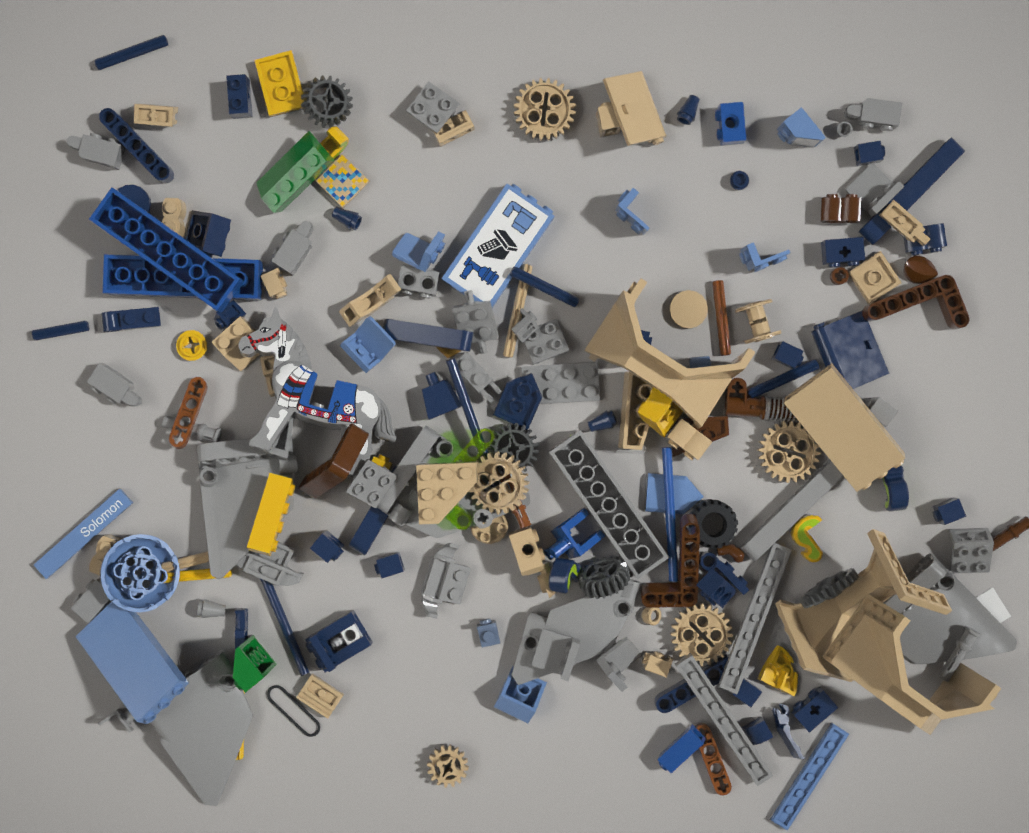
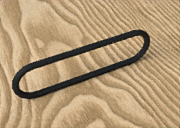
[267,685,320,737]

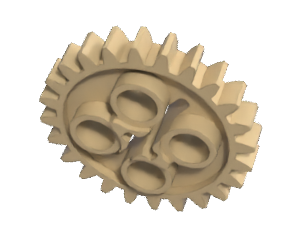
[514,78,576,141]
[757,421,821,483]
[468,451,530,515]
[670,603,733,666]

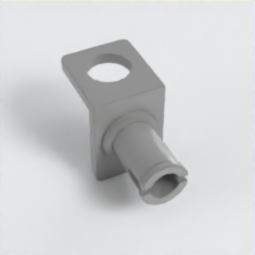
[98,709,135,733]

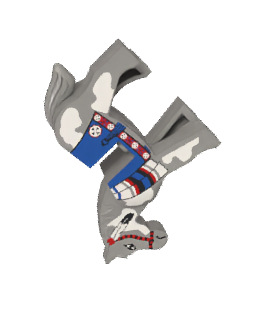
[238,307,396,478]

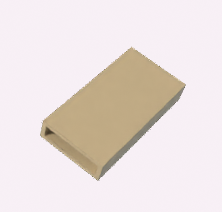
[784,363,905,492]

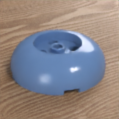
[100,534,180,612]

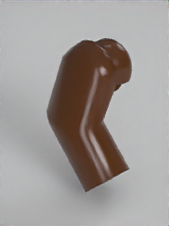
[716,544,745,563]

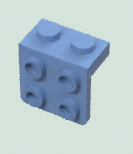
[615,188,650,235]
[392,231,445,272]
[739,242,791,272]
[340,316,396,373]

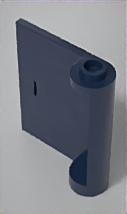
[811,310,890,389]

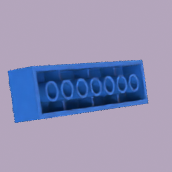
[89,187,244,313]
[103,254,263,300]

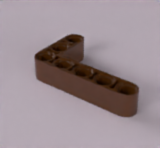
[862,275,970,329]
[299,423,369,499]
[640,514,700,608]

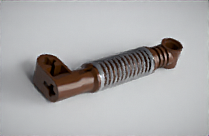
[724,378,798,422]

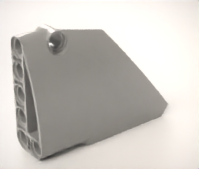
[151,650,253,806]

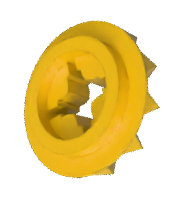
[176,330,207,361]

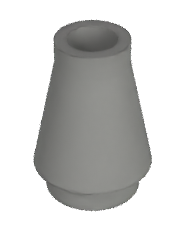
[197,599,226,618]

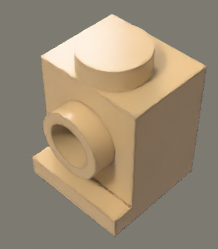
[261,268,287,299]
[642,651,673,678]

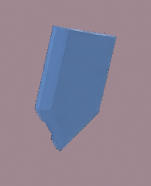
[645,473,703,514]

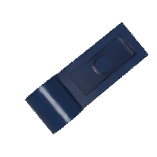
[101,307,161,332]
[699,551,749,595]

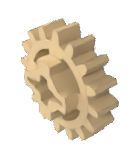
[427,744,469,788]

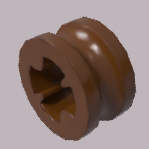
[830,267,849,285]

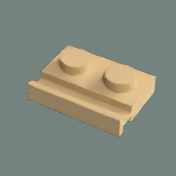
[296,673,344,719]

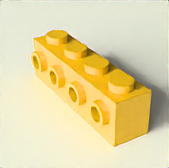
[247,473,295,556]

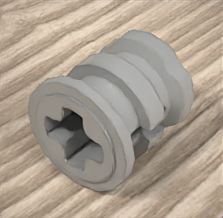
[473,509,493,529]

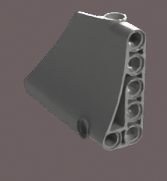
[197,435,298,579]

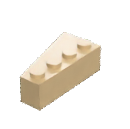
[618,371,653,450]

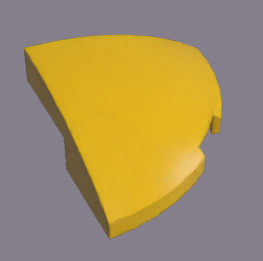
[757,645,798,696]

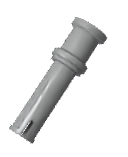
[162,415,222,442]
[938,625,981,682]

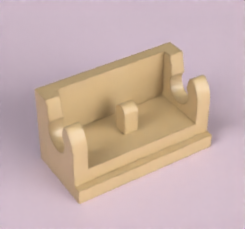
[134,104,178,127]
[432,110,475,147]

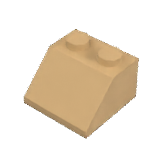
[212,316,260,372]

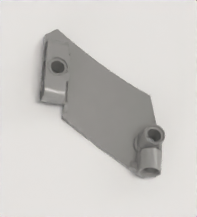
[512,579,640,685]

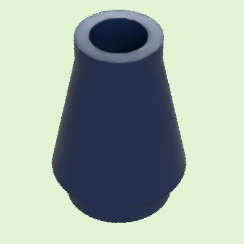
[677,95,700,125]
[332,207,362,230]
[588,410,617,432]

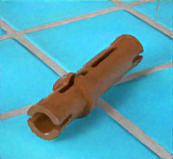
[500,474,532,529]

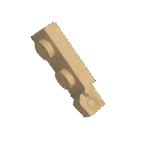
[879,200,930,246]

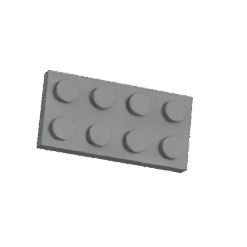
[521,362,600,404]

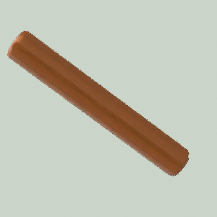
[713,280,731,356]

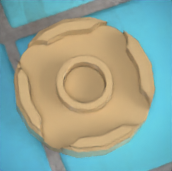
[669,290,708,329]

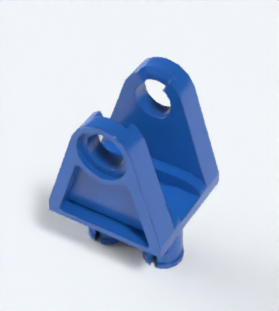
[544,508,605,560]

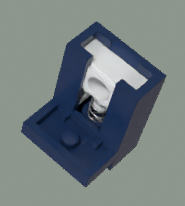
[305,610,373,673]

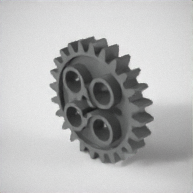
[799,568,859,608]

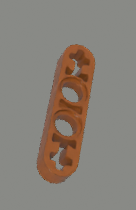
[169,377,208,449]
[695,723,732,796]

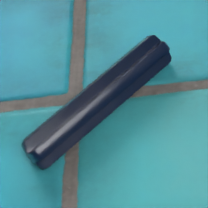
[32,321,90,340]

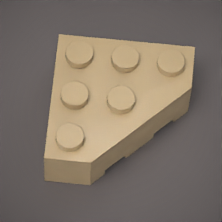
[416,461,478,525]

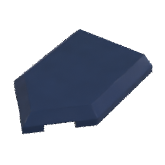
[493,373,542,431]

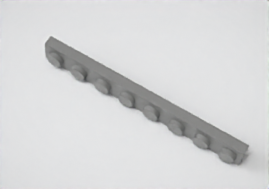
[718,543,792,694]
[674,653,773,786]

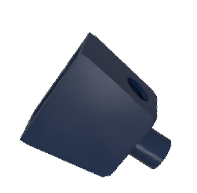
[422,372,462,420]

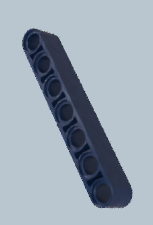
[859,137,965,245]

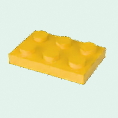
[254,50,304,117]

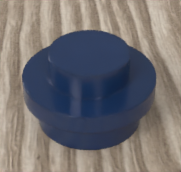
[730,171,749,190]

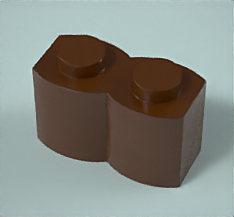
[821,194,862,223]

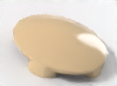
[470,515,508,544]

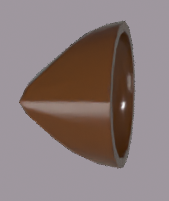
[903,255,938,284]

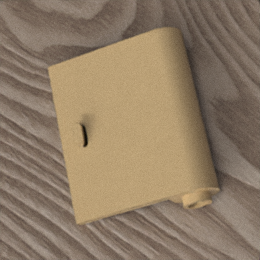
[603,71,667,146]

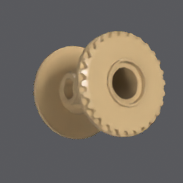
[735,299,782,344]

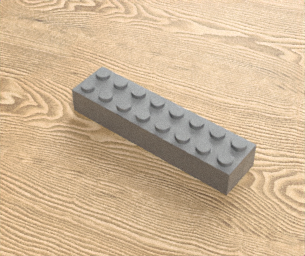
[549,430,669,580]

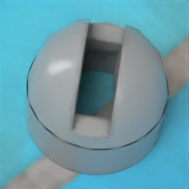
[836,121,852,137]

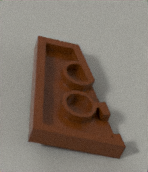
[670,416,729,457]

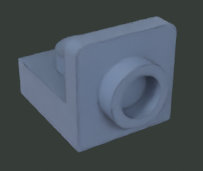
[477,618,501,648]

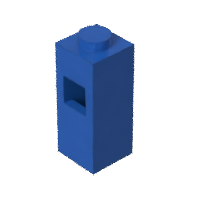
[657,724,706,773]

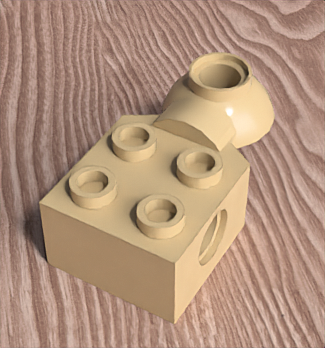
[509,525,555,598]

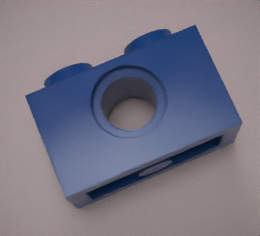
[715,102,746,146]

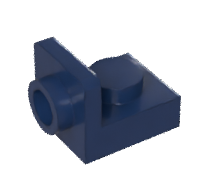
[214,300,246,331]

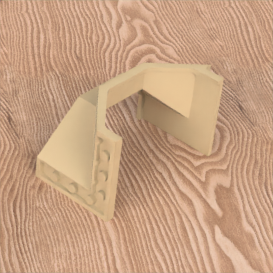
[584,278,755,429]
[775,529,952,682]
[822,594,1001,735]

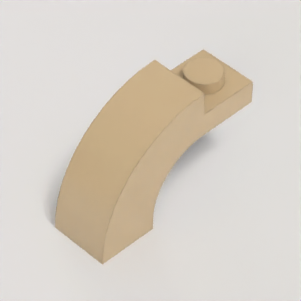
[339,274,401,327]

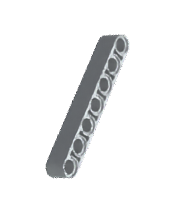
[740,459,843,561]

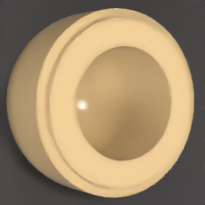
[642,607,661,626]

